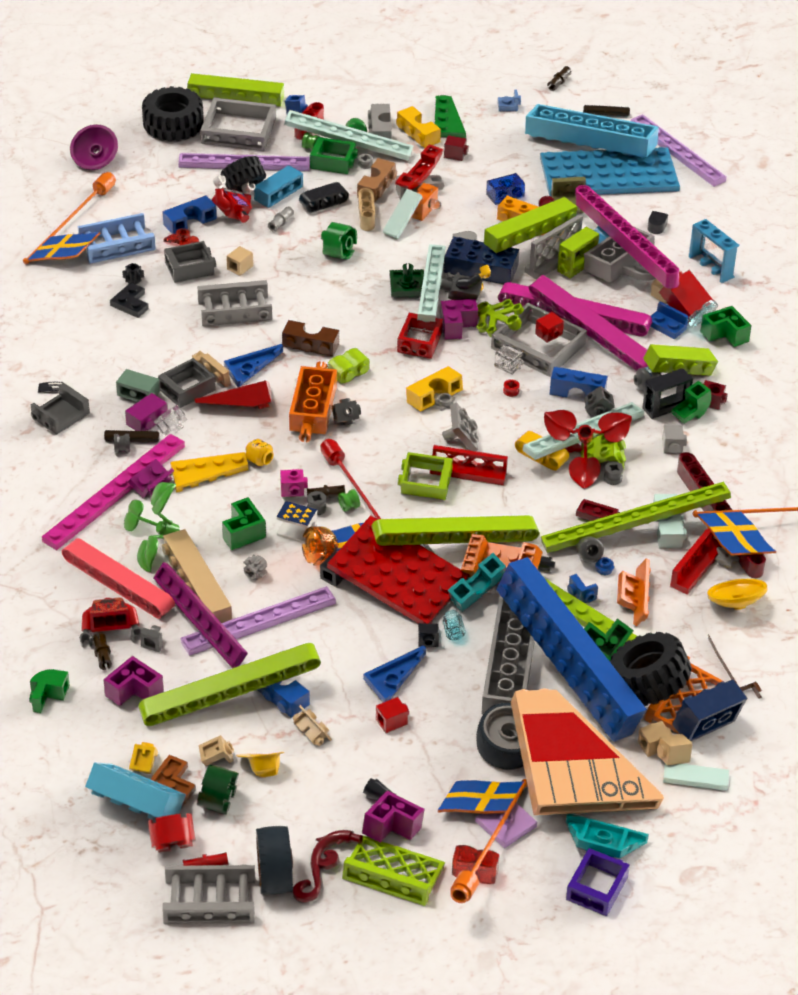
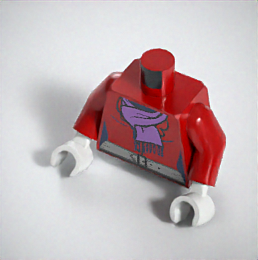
[211,175,255,223]

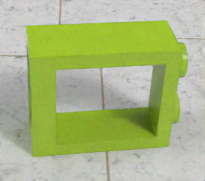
[557,226,599,279]
[398,452,453,500]

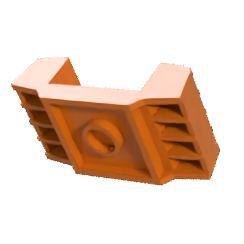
[461,534,543,584]

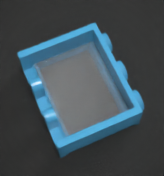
[688,219,740,283]

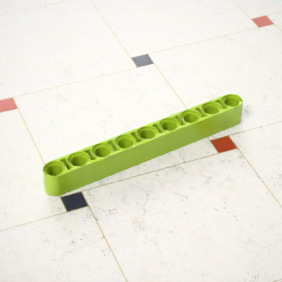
[371,515,540,546]
[138,643,321,726]

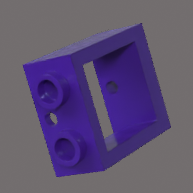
[566,848,630,917]

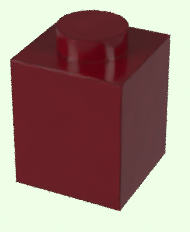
[444,135,469,161]

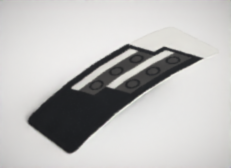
[38,381,73,393]

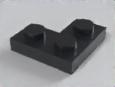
[110,282,149,318]

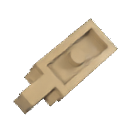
[192,351,231,387]

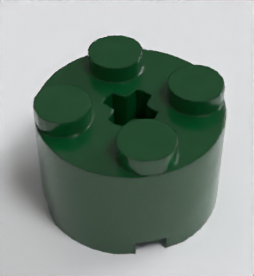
[197,764,239,815]

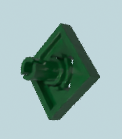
[389,263,424,297]

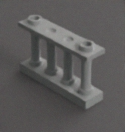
[197,280,272,326]
[162,864,255,924]

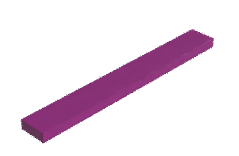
[153,562,248,668]

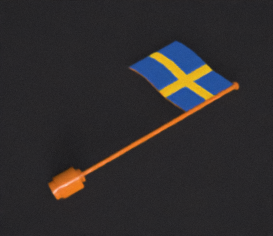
[23,172,116,264]
[692,507,798,556]
[438,779,528,903]

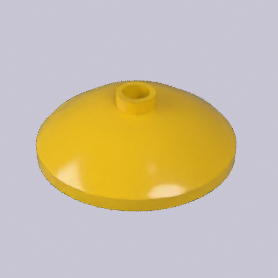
[707,579,768,610]

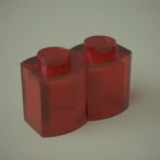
[452,845,500,884]

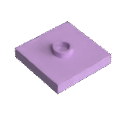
[475,803,537,849]

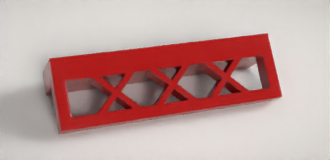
[429,445,508,485]
[670,528,723,595]

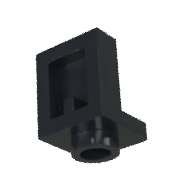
[418,623,439,647]

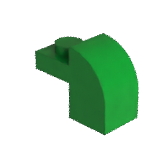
[672,380,711,424]
[29,669,70,713]

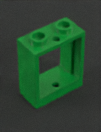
[310,137,358,175]

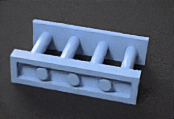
[78,213,156,264]

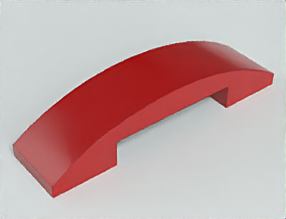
[395,144,443,190]

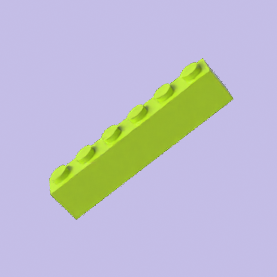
[187,73,284,107]
[484,197,577,253]

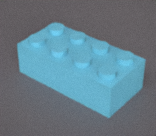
[85,762,186,821]

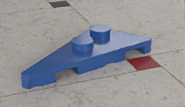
[224,344,283,387]
[363,645,426,702]

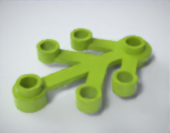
[476,299,524,337]

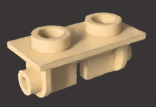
[293,705,332,746]

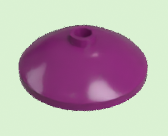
[70,124,118,170]

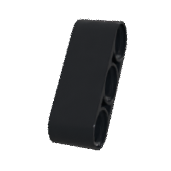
[299,182,349,213]

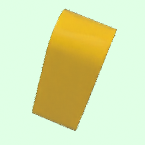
[515,431,569,471]

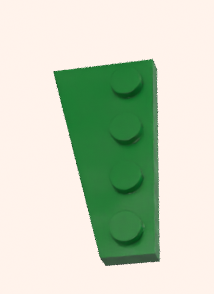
[435,95,466,138]

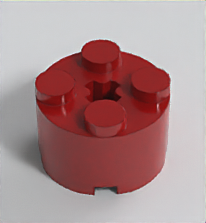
[148,813,196,853]

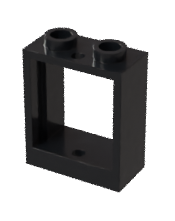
[642,368,693,419]

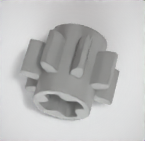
[243,555,267,580]

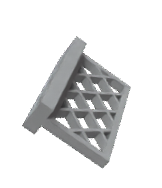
[525,214,583,280]

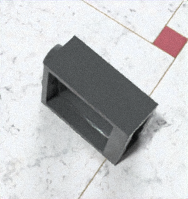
[164,241,216,283]
[158,358,216,408]

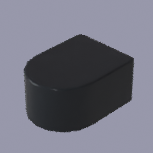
[647,211,669,234]

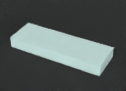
[383,189,422,239]
[663,763,729,791]

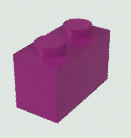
[125,393,168,431]

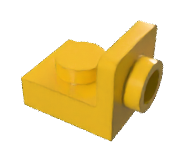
[129,742,158,774]

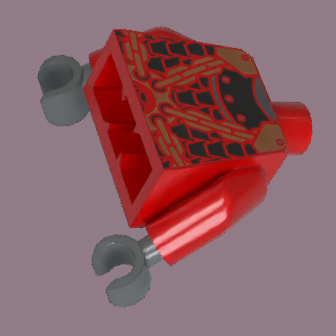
[79,597,142,647]

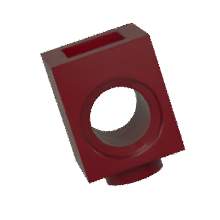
[704,380,728,410]

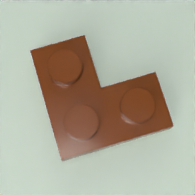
[150,754,196,805]

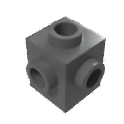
[584,386,615,416]
[331,398,361,425]

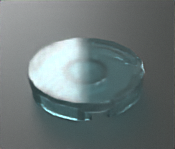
[688,300,718,328]

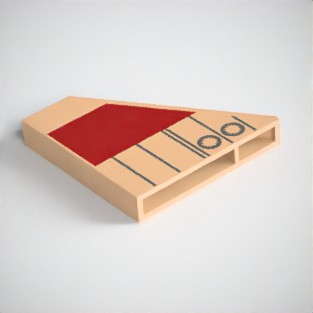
[511,688,664,815]

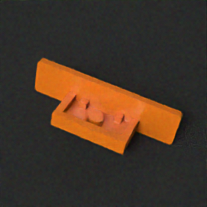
[617,558,651,626]

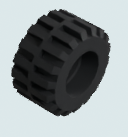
[221,156,266,192]

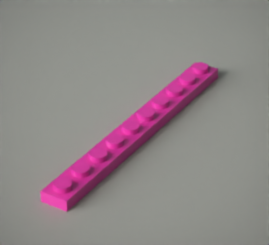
[42,433,185,550]

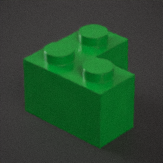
[700,306,752,347]
[222,497,266,550]
[584,618,634,660]

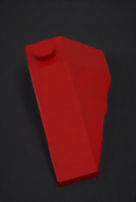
[195,380,273,409]

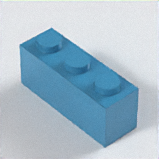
[254,165,303,208]

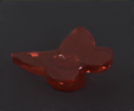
[163,229,199,245]

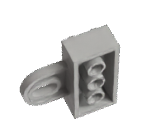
[584,226,656,283]

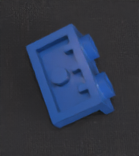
[650,302,688,340]

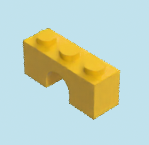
[396,106,441,148]
[406,366,463,412]

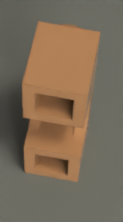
[357,158,397,203]

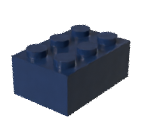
[672,679,748,742]

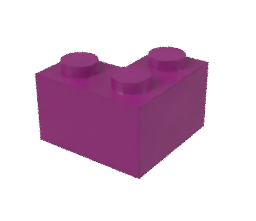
[440,299,478,340]
[103,656,164,706]
[362,790,425,843]

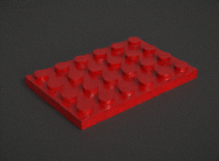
[327,515,469,624]

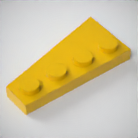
[170,452,248,493]

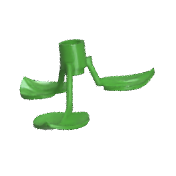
[124,482,180,572]

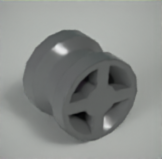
[114,434,130,453]
[604,461,624,485]
[307,491,326,515]

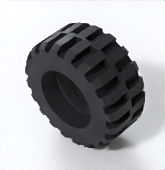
[142,86,204,142]
[609,632,692,706]

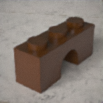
[282,320,340,357]

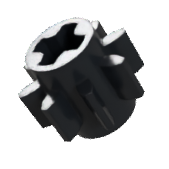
[122,263,144,285]

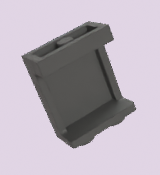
[31,383,90,435]

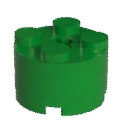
[321,222,357,260]

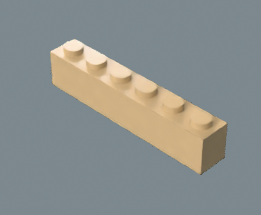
[162,529,232,623]

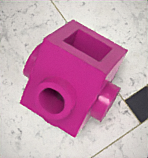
[280,469,308,497]

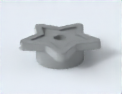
[435,393,455,411]
[715,547,740,568]

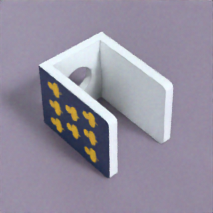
[277,501,317,544]

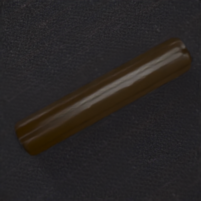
[583,105,630,116]
[104,430,160,442]

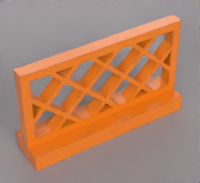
[644,656,722,734]

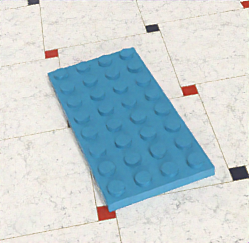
[540,147,680,197]

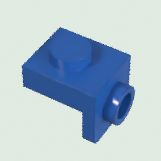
[567,574,598,603]

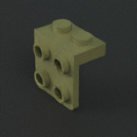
[551,177,586,214]

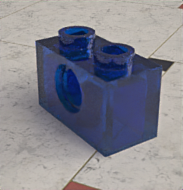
[486,173,525,205]

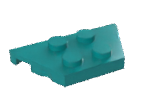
[565,813,649,858]

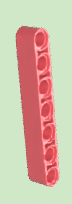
[62,538,175,619]

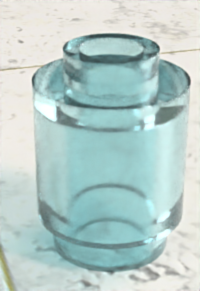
[442,610,466,641]

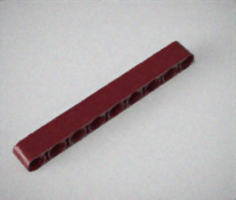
[677,452,766,578]

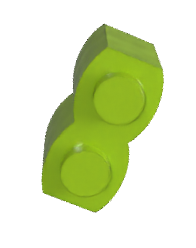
[328,348,370,384]

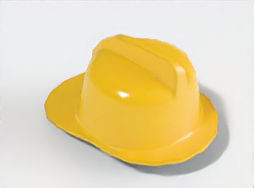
[236,752,284,777]

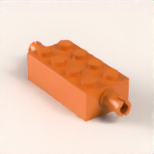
[289,361,337,442]

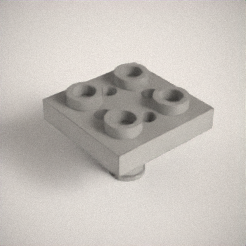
[442,402,479,451]

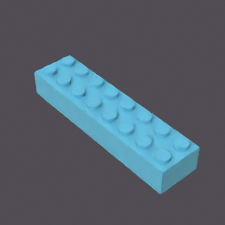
[525,104,659,158]

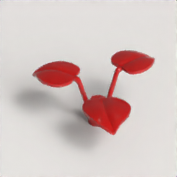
[544,410,632,489]

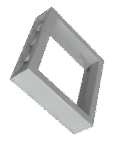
[201,98,276,151]
[491,303,587,377]

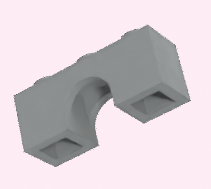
[368,104,392,139]

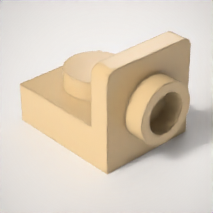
[198,735,234,766]

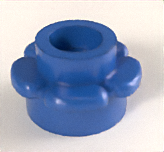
[595,557,615,575]

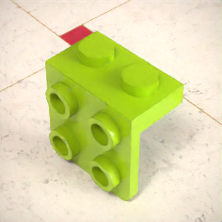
[581,434,626,467]

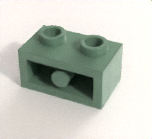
[116,369,160,402]

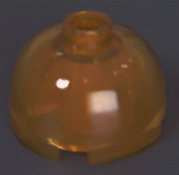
[302,526,339,566]

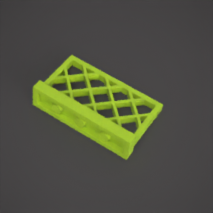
[342,835,445,906]

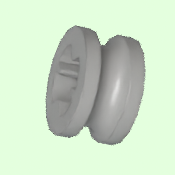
[358,154,373,169]

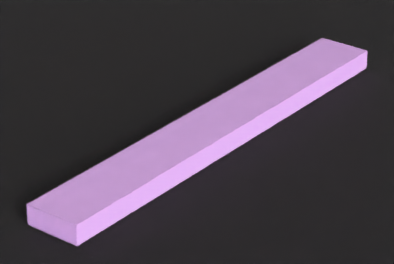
[630,114,727,187]
[178,153,310,171]
[181,586,336,656]

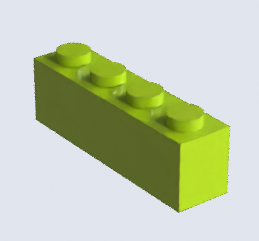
[643,344,718,376]

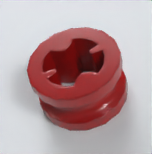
[503,379,520,397]

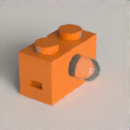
[411,183,441,221]

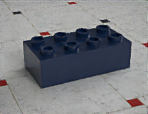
[444,236,520,284]

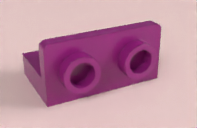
[128,459,174,499]

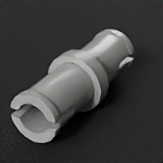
[268,206,294,232]

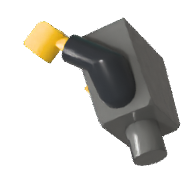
[440,265,491,301]

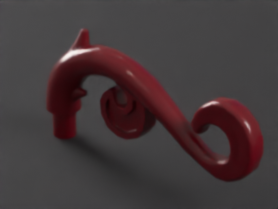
[292,830,363,903]

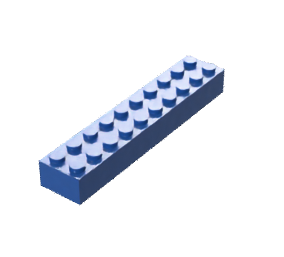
[496,557,647,742]

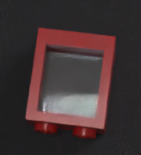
[397,312,443,359]

